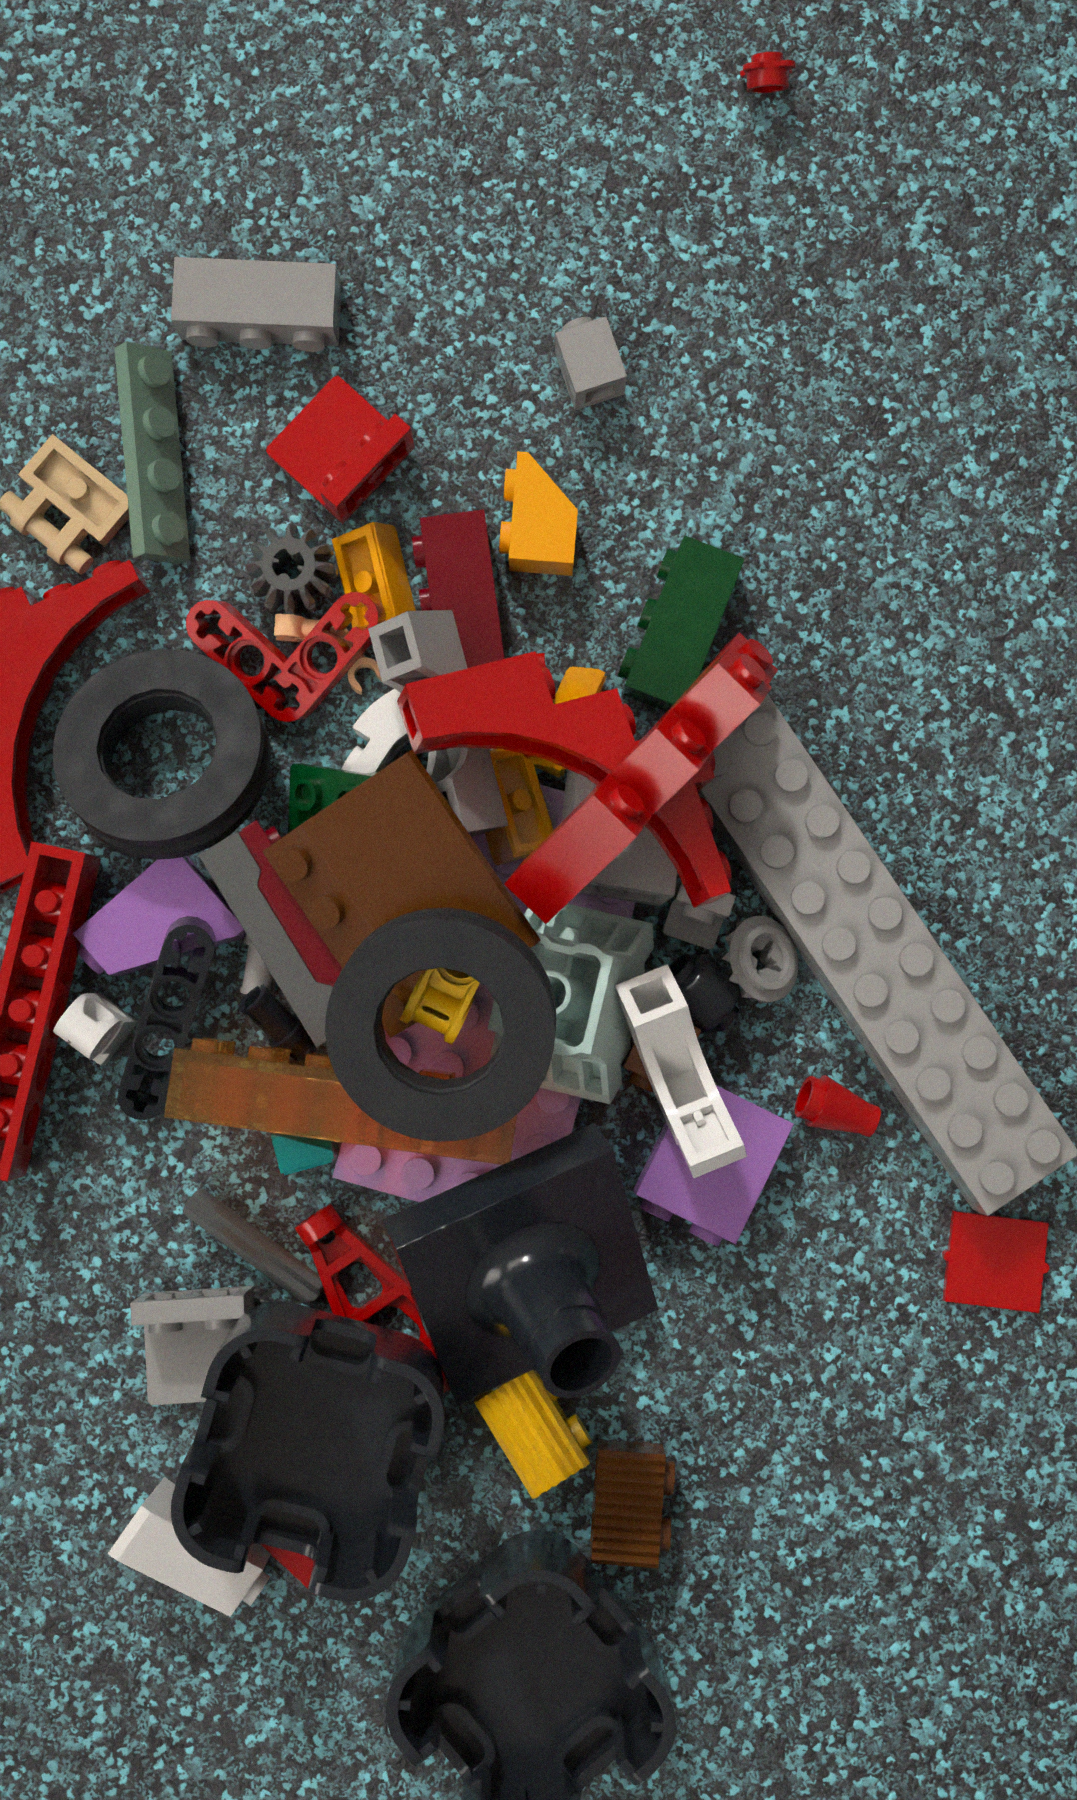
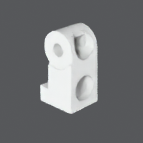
[53,993,138,1066]

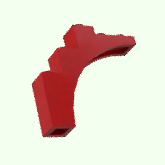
[0,560,150,894]
[504,632,778,924]
[397,651,731,908]

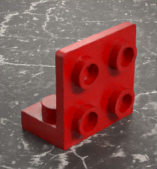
[266,376,415,524]

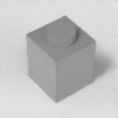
[555,316,627,411]

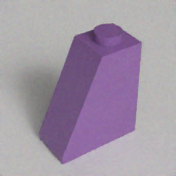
[73,856,246,976]

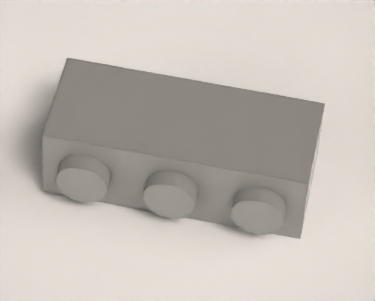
[171,257,342,352]

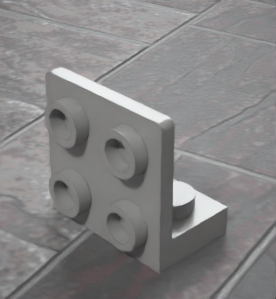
[130,1286,255,1405]

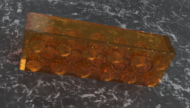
[164,1037,518,1165]

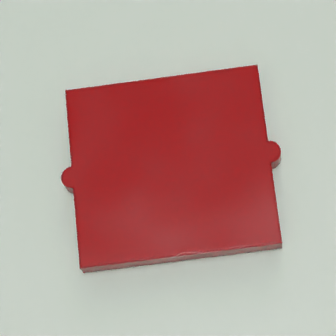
[942,1210,1050,1313]

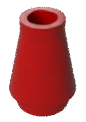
[795,1075,881,1137]

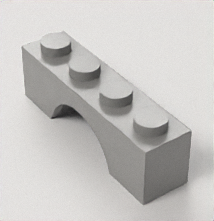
[368,610,508,837]

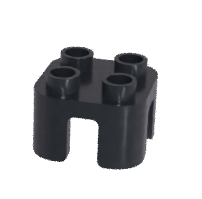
[171,1301,444,1602]
[386,1530,675,1800]

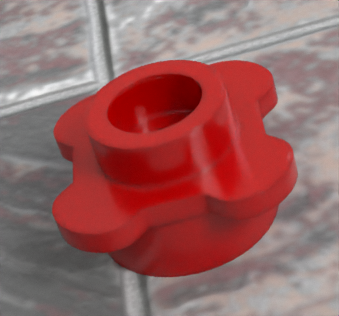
[740,52,796,94]

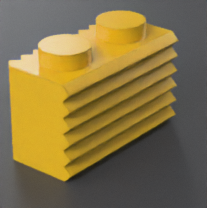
[474,1370,593,1499]

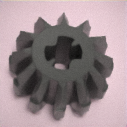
[245,523,338,615]

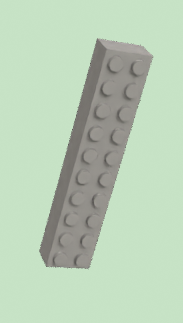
[698,694,1077,1216]

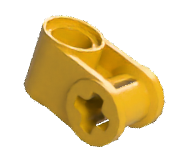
[399,967,480,1045]

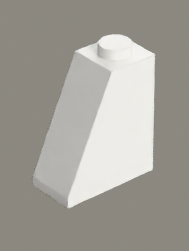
[108,1477,271,1617]

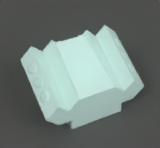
[487,904,654,1104]

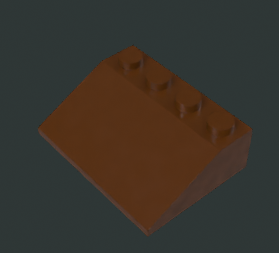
[262,750,541,1038]

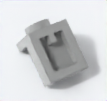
[662,881,736,950]

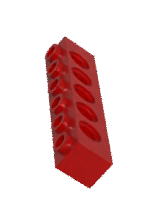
[0,841,101,1182]

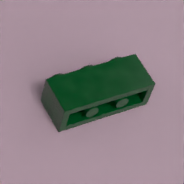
[617,535,745,712]

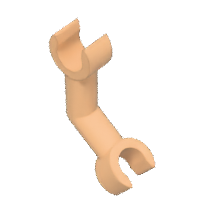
[274,614,382,695]

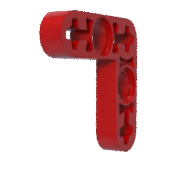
[186,592,386,722]

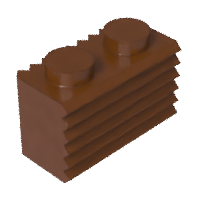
[589,1439,675,1568]

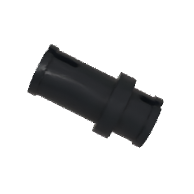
[239,984,318,1064]

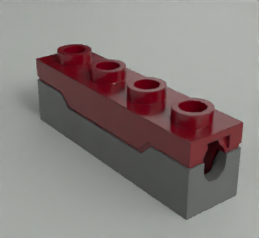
[198,820,343,1048]

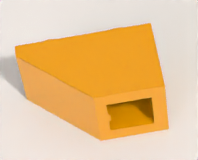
[499,451,578,576]

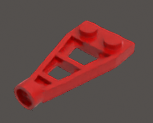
[294,1203,449,1393]

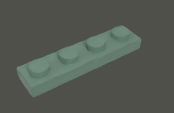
[114,341,190,564]

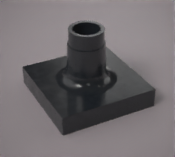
[382,1123,659,1406]

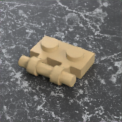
[0,434,129,574]

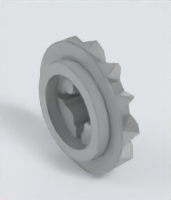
[722,916,798,1004]

